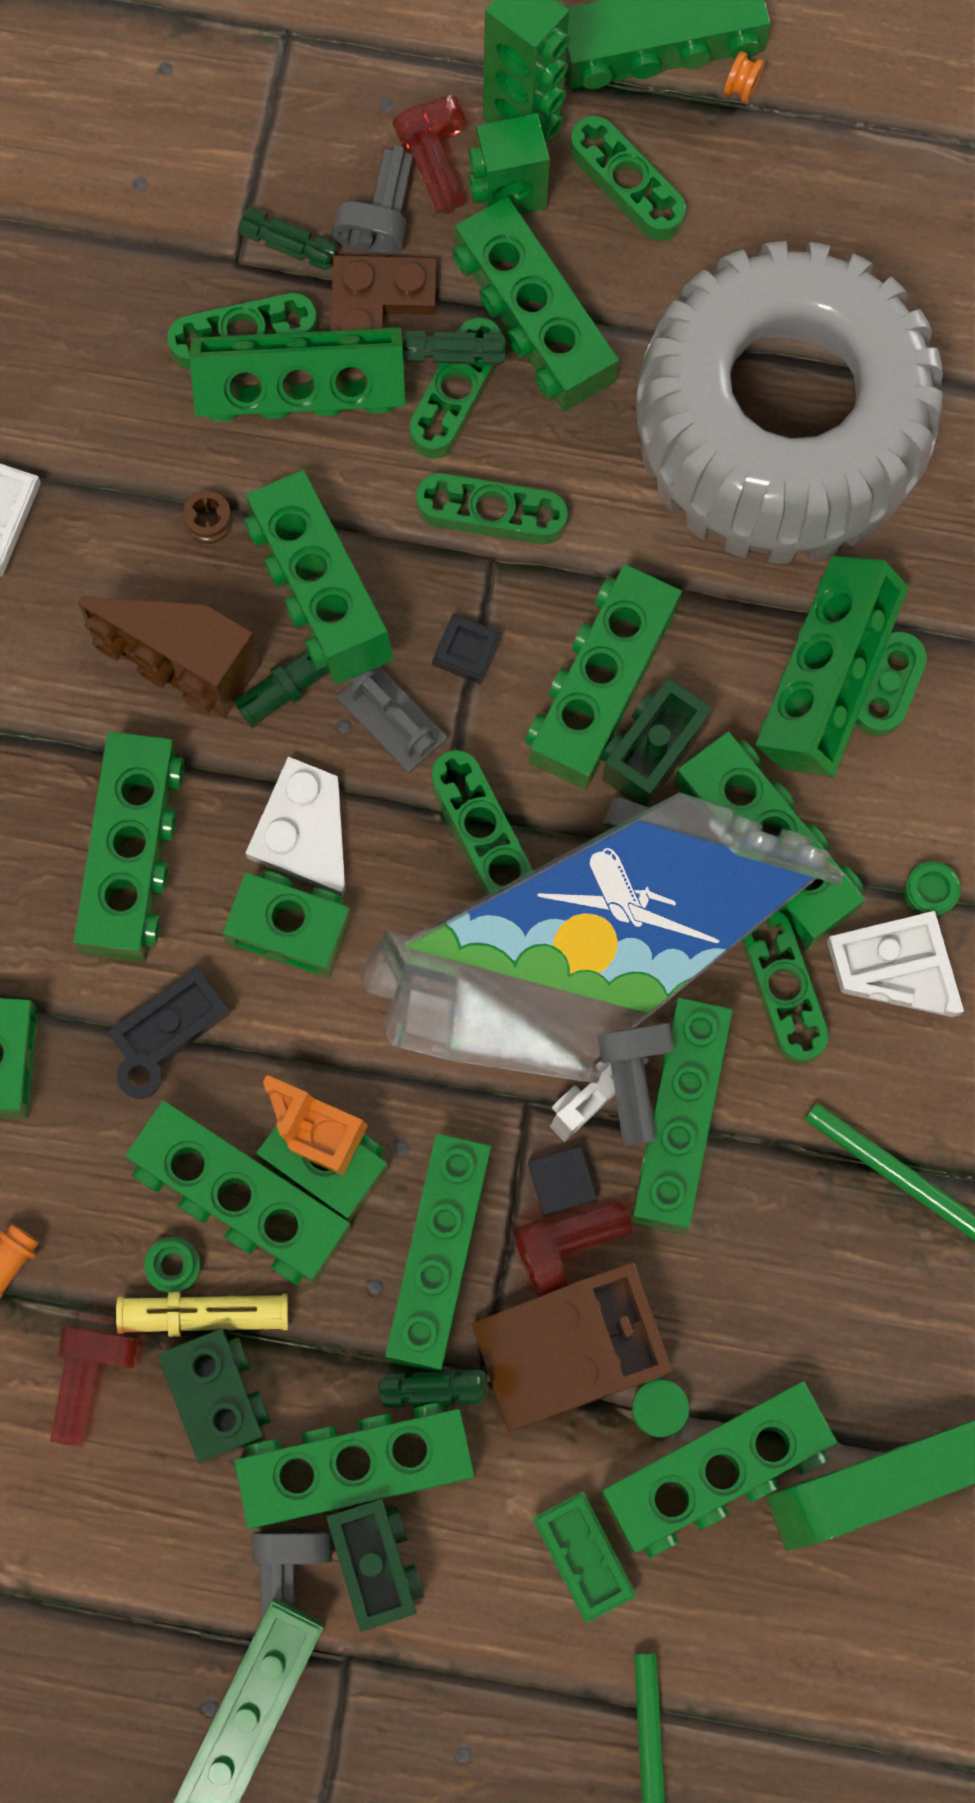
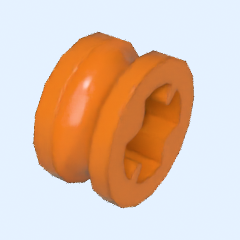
[723,51,765,105]

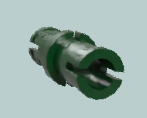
[232,649,329,729]

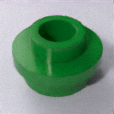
[144,1237,201,1293]

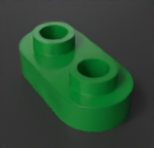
[855,632,927,736]

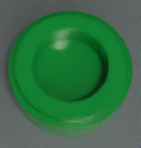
[904,862,961,918]
[631,1379,689,1438]

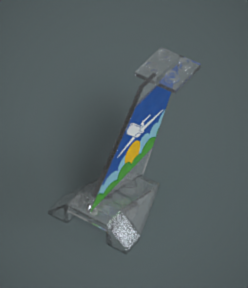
[360,793,844,1084]

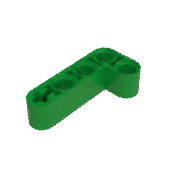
[432,750,534,899]
[766,1420,975,1551]

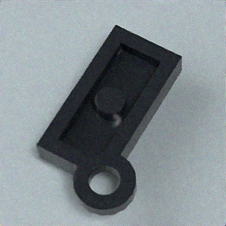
[107,967,231,1099]

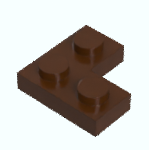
[330,255,437,331]

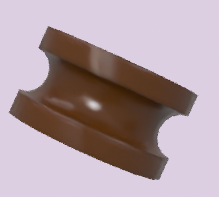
[183,490,232,544]

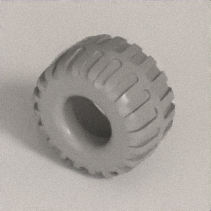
[636,241,943,564]

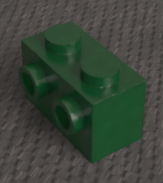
[601,678,713,808]
[157,1329,271,1464]
[326,1499,425,1632]

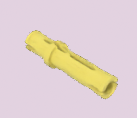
[116,1292,288,1337]

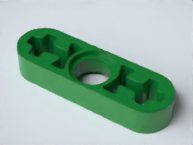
[570,116,686,241]
[167,293,317,369]
[410,318,502,459]
[416,473,568,545]
[741,910,828,1064]

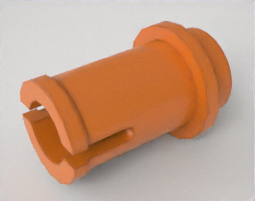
[0,1224,39,1299]

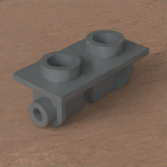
[336,666,448,774]

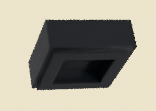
[432,613,502,685]
[527,1146,597,1217]

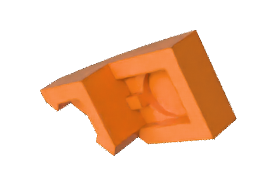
[263,1075,368,1176]

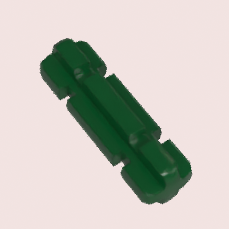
[239,207,338,270]
[403,331,506,365]
[378,1370,489,1408]

